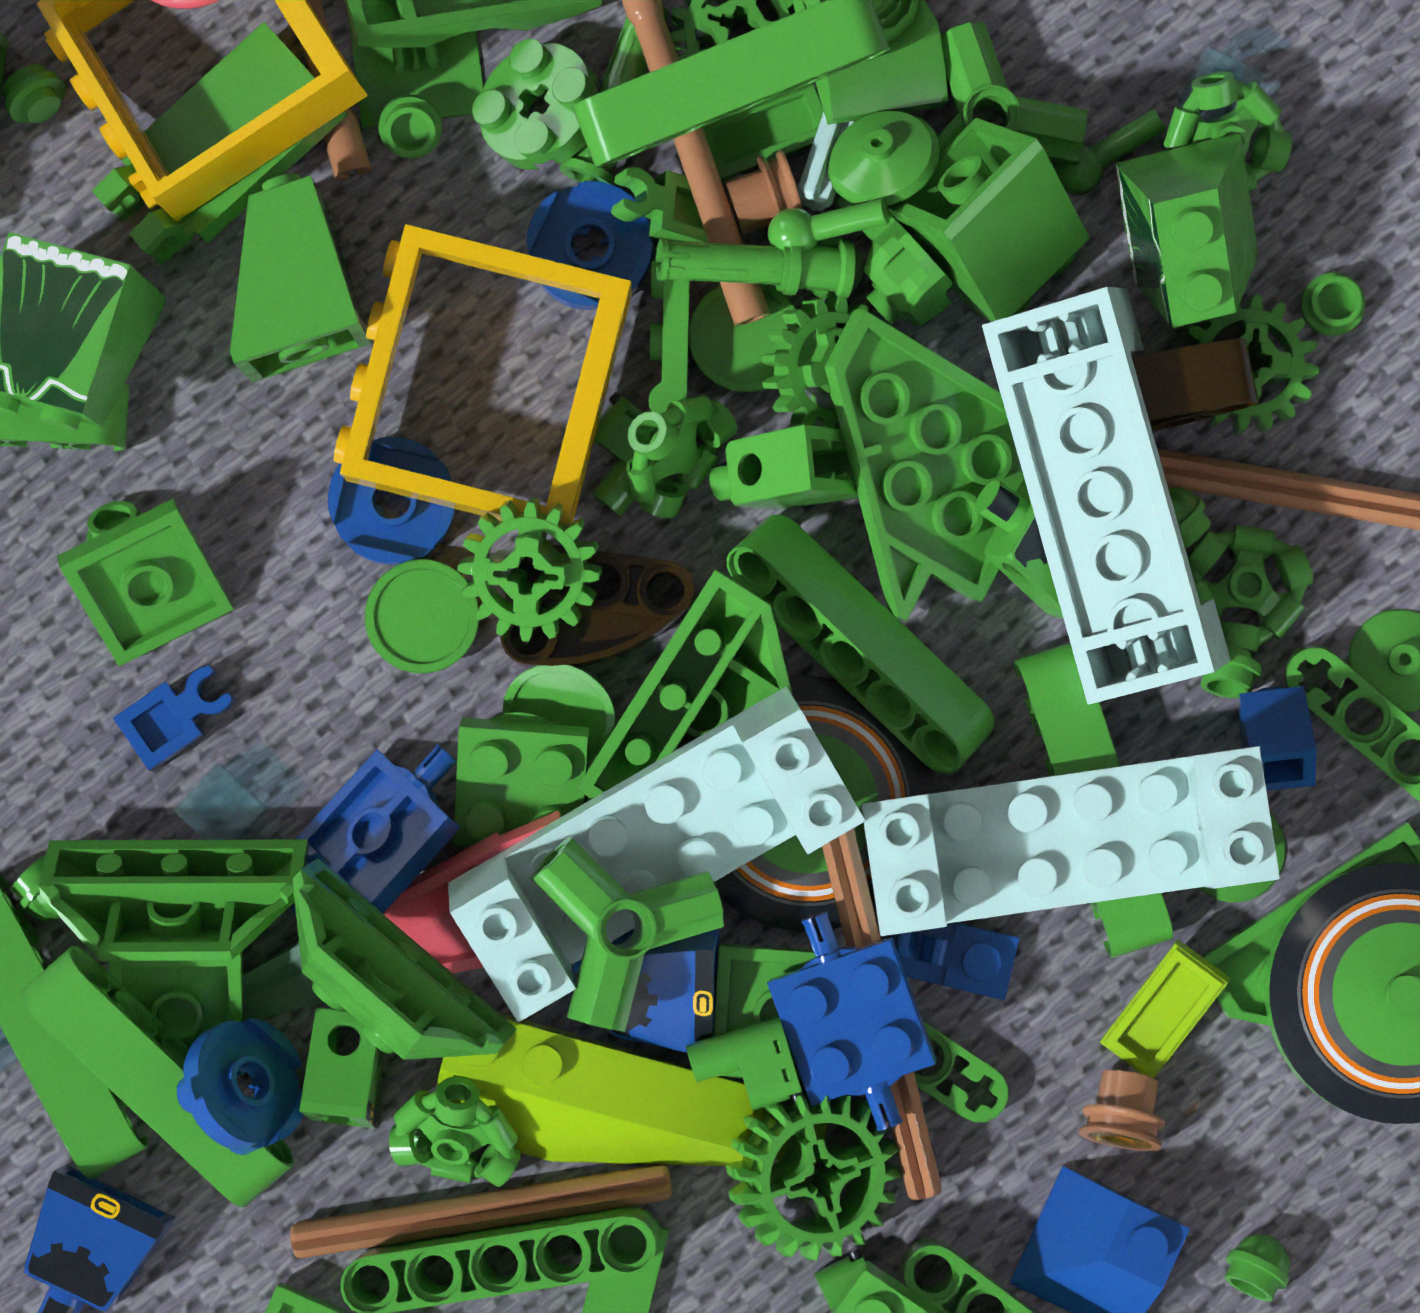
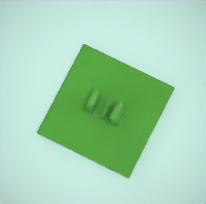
[348,17,483,128]

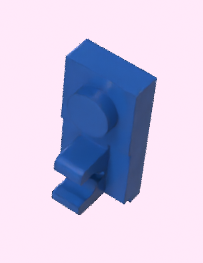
[886,922,1019,1000]

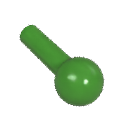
[1054,108,1166,194]
[768,198,889,251]

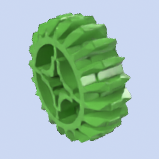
[726,1092,902,1261]

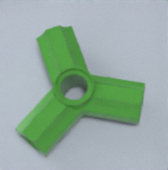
[938,21,1088,165]
[529,837,724,1032]

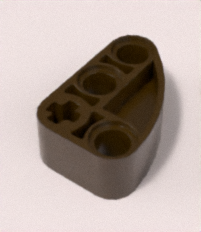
[1132,338,1259,433]
[500,545,694,668]

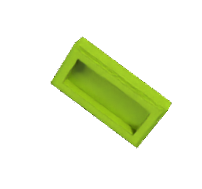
[1100,939,1230,1079]

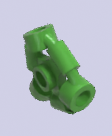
[1163,71,1292,191]
[626,395,737,518]
[1187,524,1313,653]
[389,1076,521,1187]

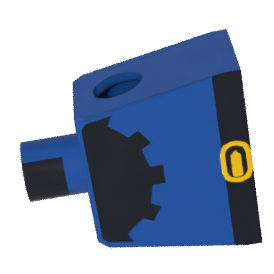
[572,928,720,1053]
[24,1165,176,1313]

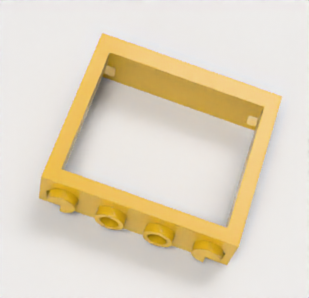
[36,0,368,222]
[334,224,633,525]

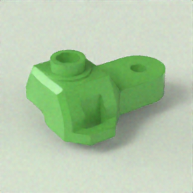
[834,192,953,326]

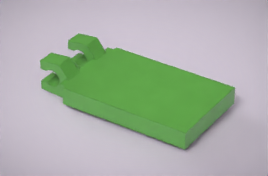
[92,22,348,265]

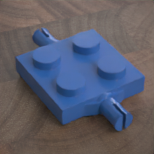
[289,744,461,915]
[767,911,937,1131]

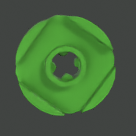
[472,39,600,170]

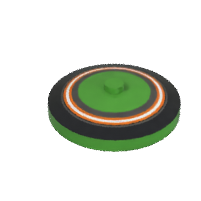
[716,676,935,932]
[1264,863,1420,1124]

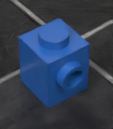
[1239,686,1317,791]

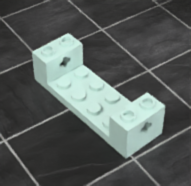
[982,287,1231,705]
[448,686,865,1022]
[861,746,1280,936]

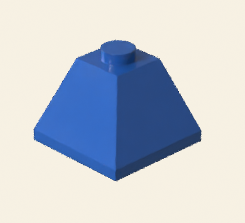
[1009,1165,1190,1313]

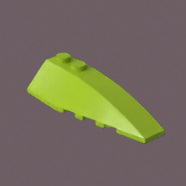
[436,1012,828,1168]

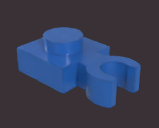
[113,665,236,771]

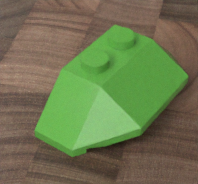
[576,569,792,799]
[39,839,309,961]
[293,858,517,1060]

